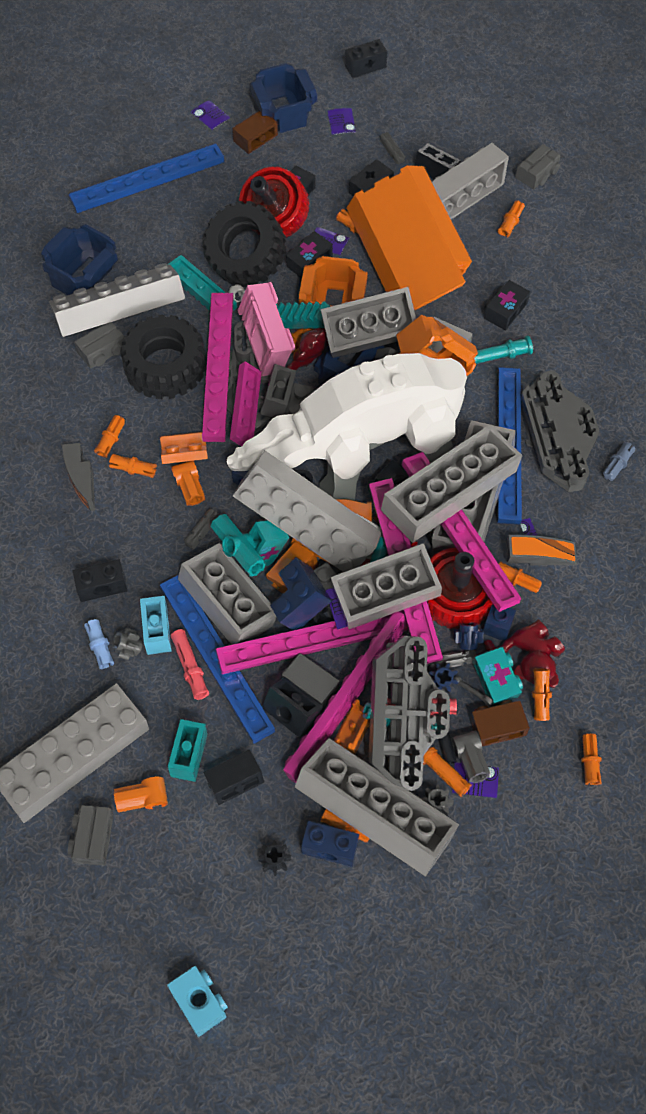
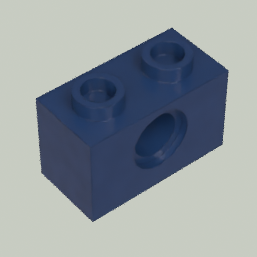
[301,821,359,867]

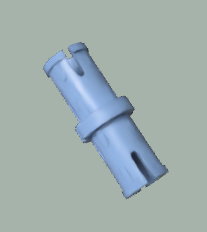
[84,619,114,669]

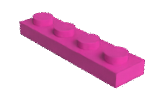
[230,362,262,446]

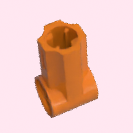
[171,461,205,506]
[114,777,168,813]

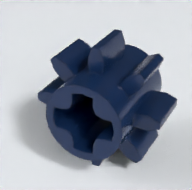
[454,622,484,650]
[429,663,459,693]

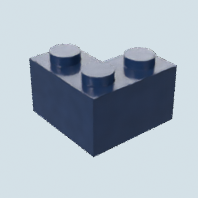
[270,558,332,630]

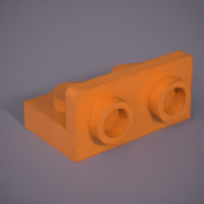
[160,432,208,464]

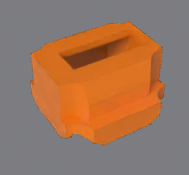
[299,256,368,307]
[396,315,478,376]

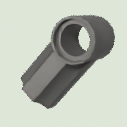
[451,730,490,783]

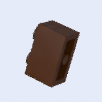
[232,111,278,154]
[470,700,530,747]

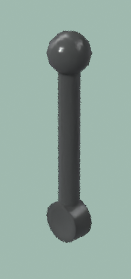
[521,408,534,447]
[453,676,493,706]

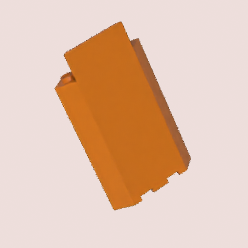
[347,165,472,310]

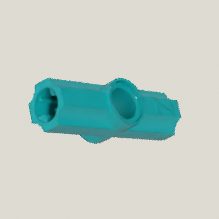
[210,514,266,576]

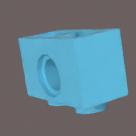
[140,596,172,655]
[167,966,228,1037]

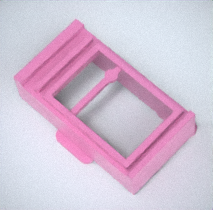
[238,282,295,377]

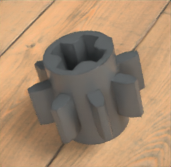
[112,628,142,660]
[421,785,454,816]

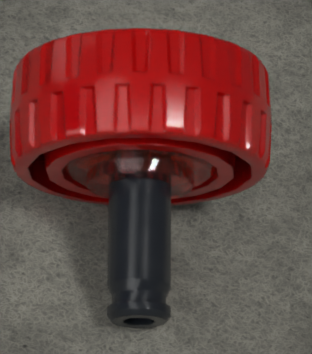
[239,167,309,238]
[427,548,493,629]

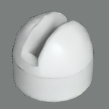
[229,284,245,302]

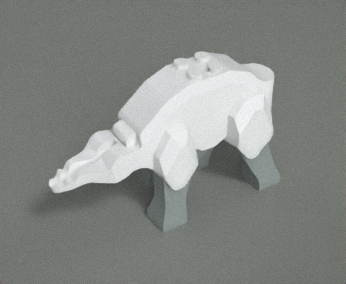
[227,353,467,501]

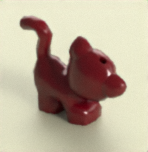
[286,328,329,370]
[484,620,565,688]

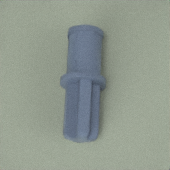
[603,442,635,481]

